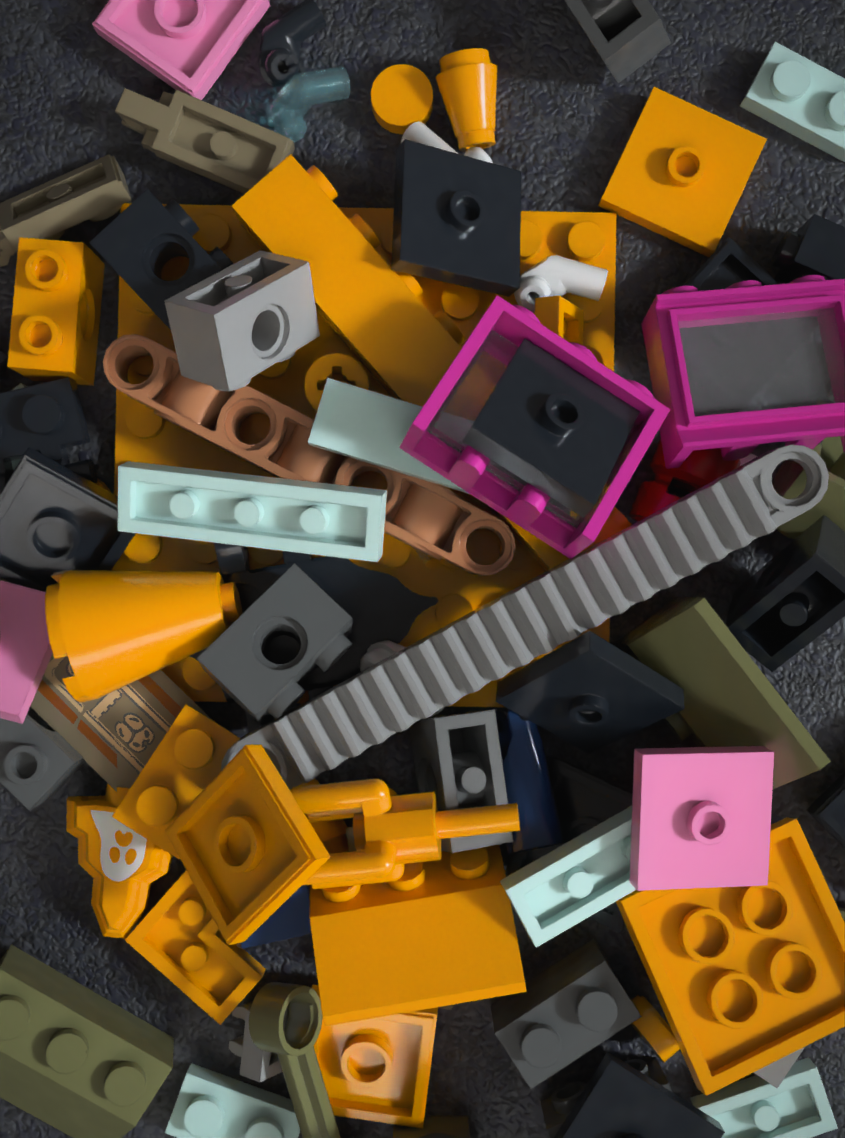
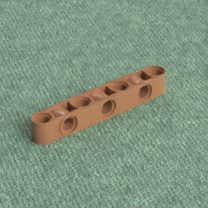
[103,334,516,576]

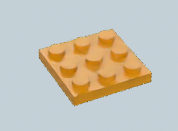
[616,817,845,1096]

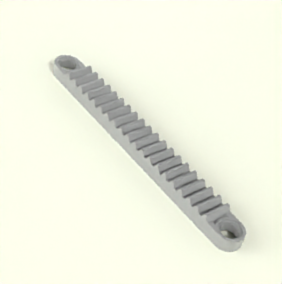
[221,445,829,790]

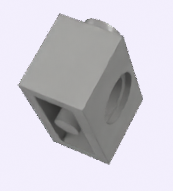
[164,250,320,392]

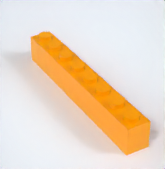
[232,154,632,572]

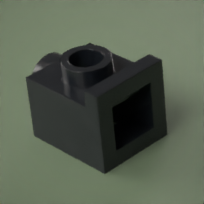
[771,214,845,283]

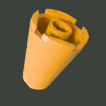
[45,570,243,702]

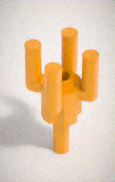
[291,779,520,889]

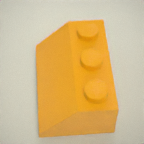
[309,845,527,1027]

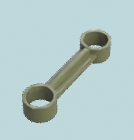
[249,982,341,1138]

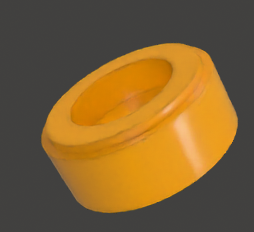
[371,64,433,134]
[631,995,680,1063]

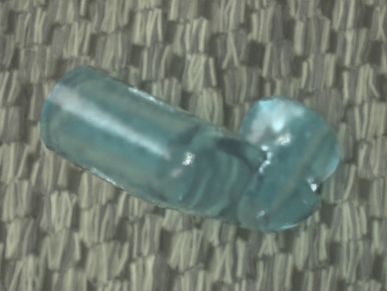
[267,66,350,143]

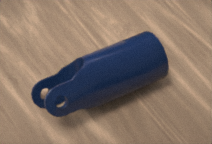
[495,709,565,854]

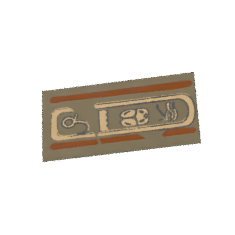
[30,654,211,792]

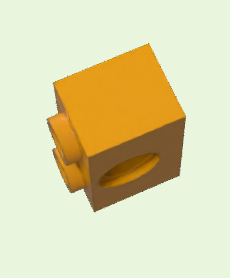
[7,237,105,386]

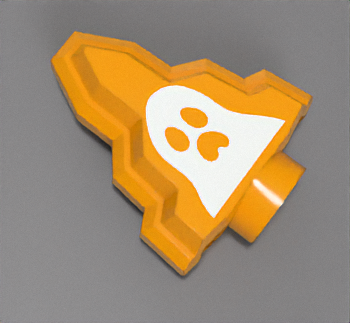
[66,783,173,939]

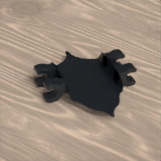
[190,543,438,733]

